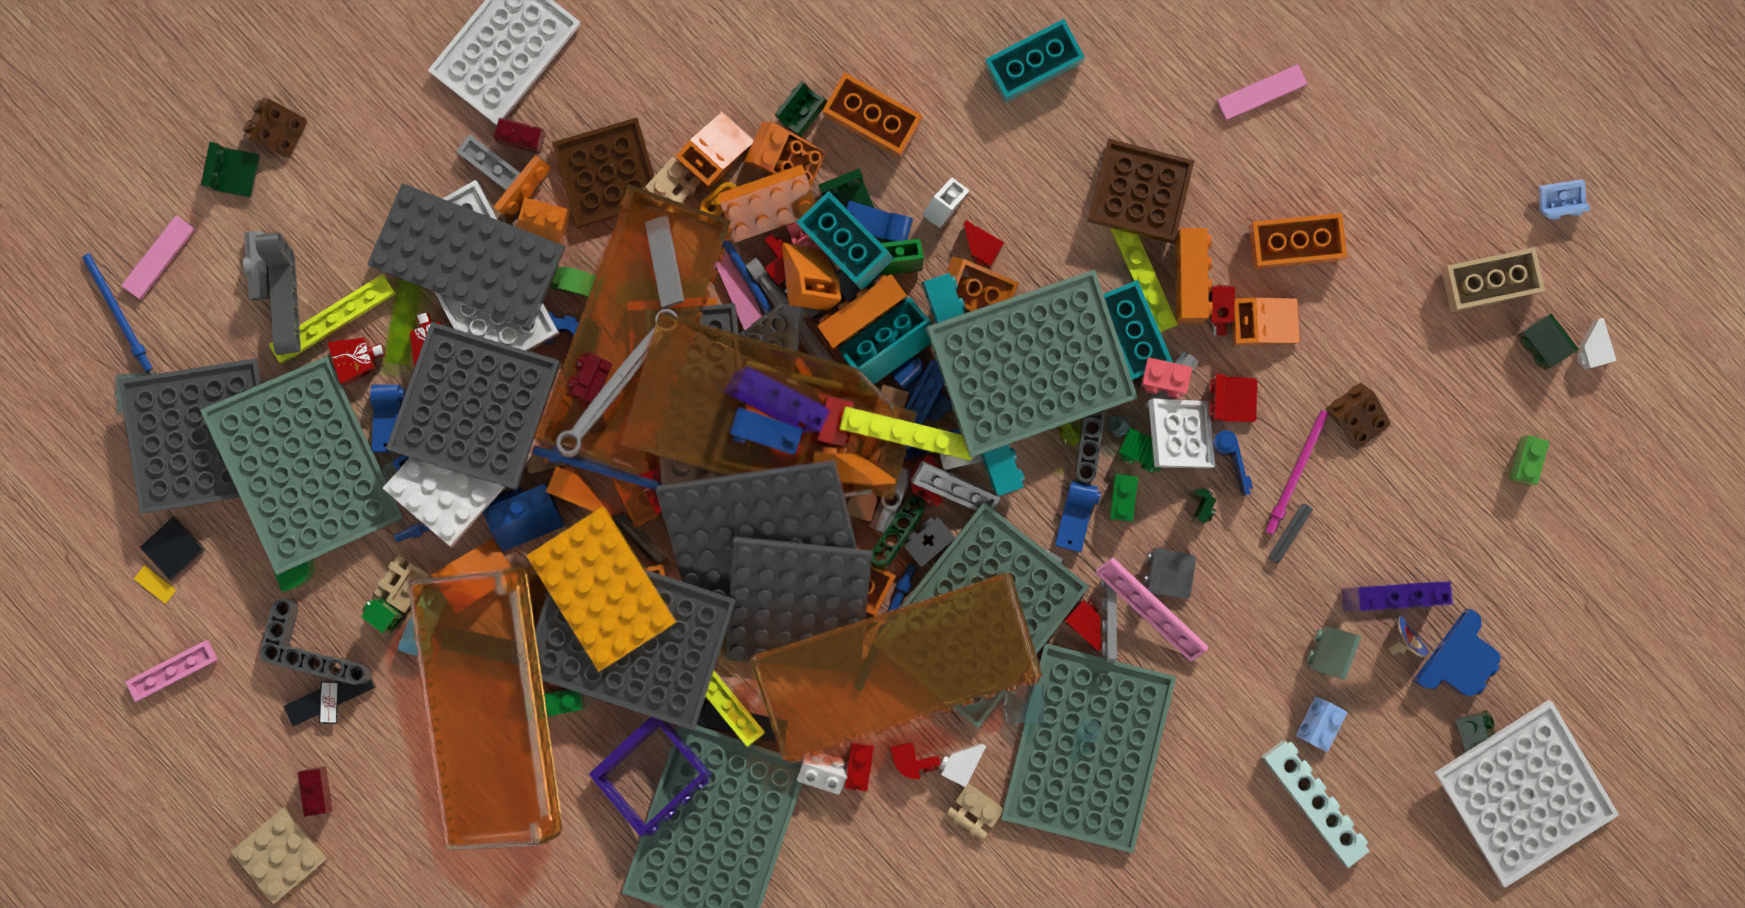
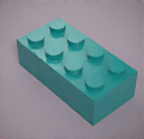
[984,19,1085,104]
[796,191,894,290]
[1103,280,1173,381]
[837,297,933,389]

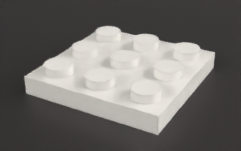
[1148,399,1215,469]

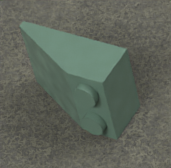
[1306,626,1362,680]

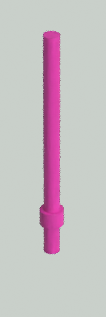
[1265,410,1329,535]

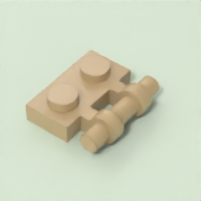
[643,157,700,214]
[374,555,430,613]
[946,783,1004,841]

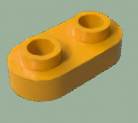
[700,182,737,220]

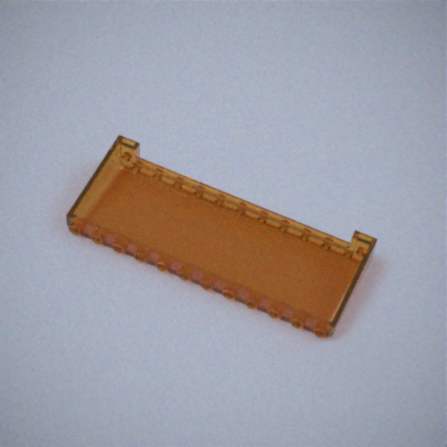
[534,184,733,477]
[407,566,562,850]
[749,571,1043,763]

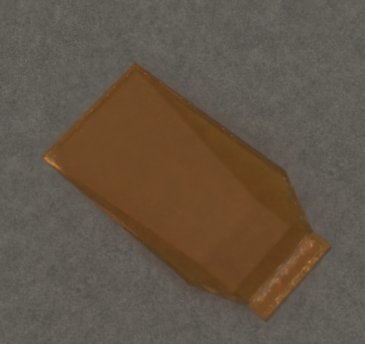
[621,312,917,500]

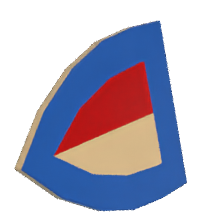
[1389,615,1429,657]

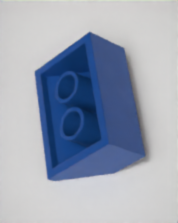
[483,483,565,552]

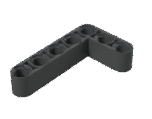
[255,232,301,355]
[1075,410,1105,483]
[260,599,372,684]

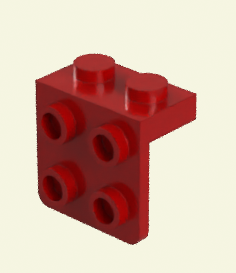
[1208,374,1258,423]

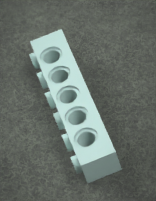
[1261,740,1370,868]

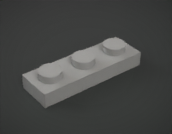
[456,134,520,190]

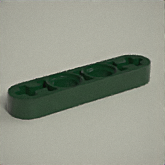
[871,496,925,570]

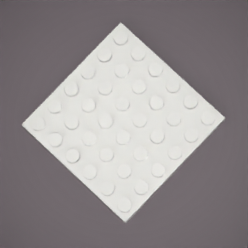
[1434,700,1619,888]

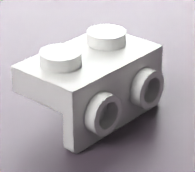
[797,748,849,794]

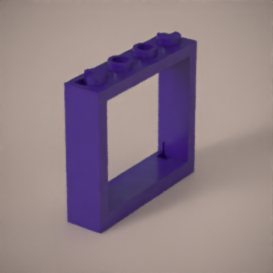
[724,367,830,434]
[1342,581,1453,611]
[589,717,712,836]

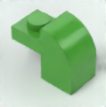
[549,266,604,300]

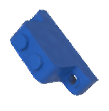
[1412,609,1501,696]

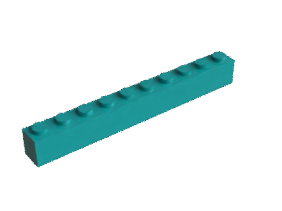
[921,273,1025,496]

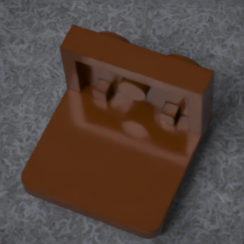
[243,97,307,158]
[1325,382,1390,449]

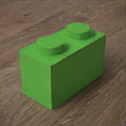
[1509,435,1550,486]

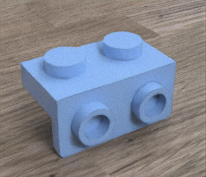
[1538,179,1590,219]
[1296,696,1348,753]

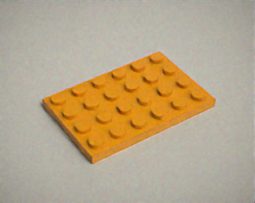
[526,506,676,671]

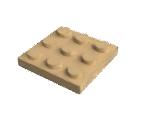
[231,807,327,904]

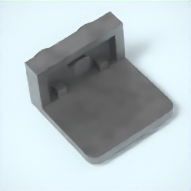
[1143,548,1196,599]

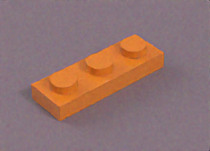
[494,155,551,220]

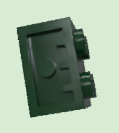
[201,142,260,198]
[818,168,874,208]

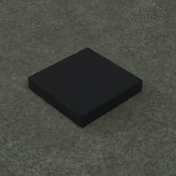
[140,517,205,580]

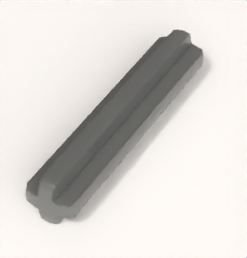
[1268,503,1313,563]
[613,512,667,565]

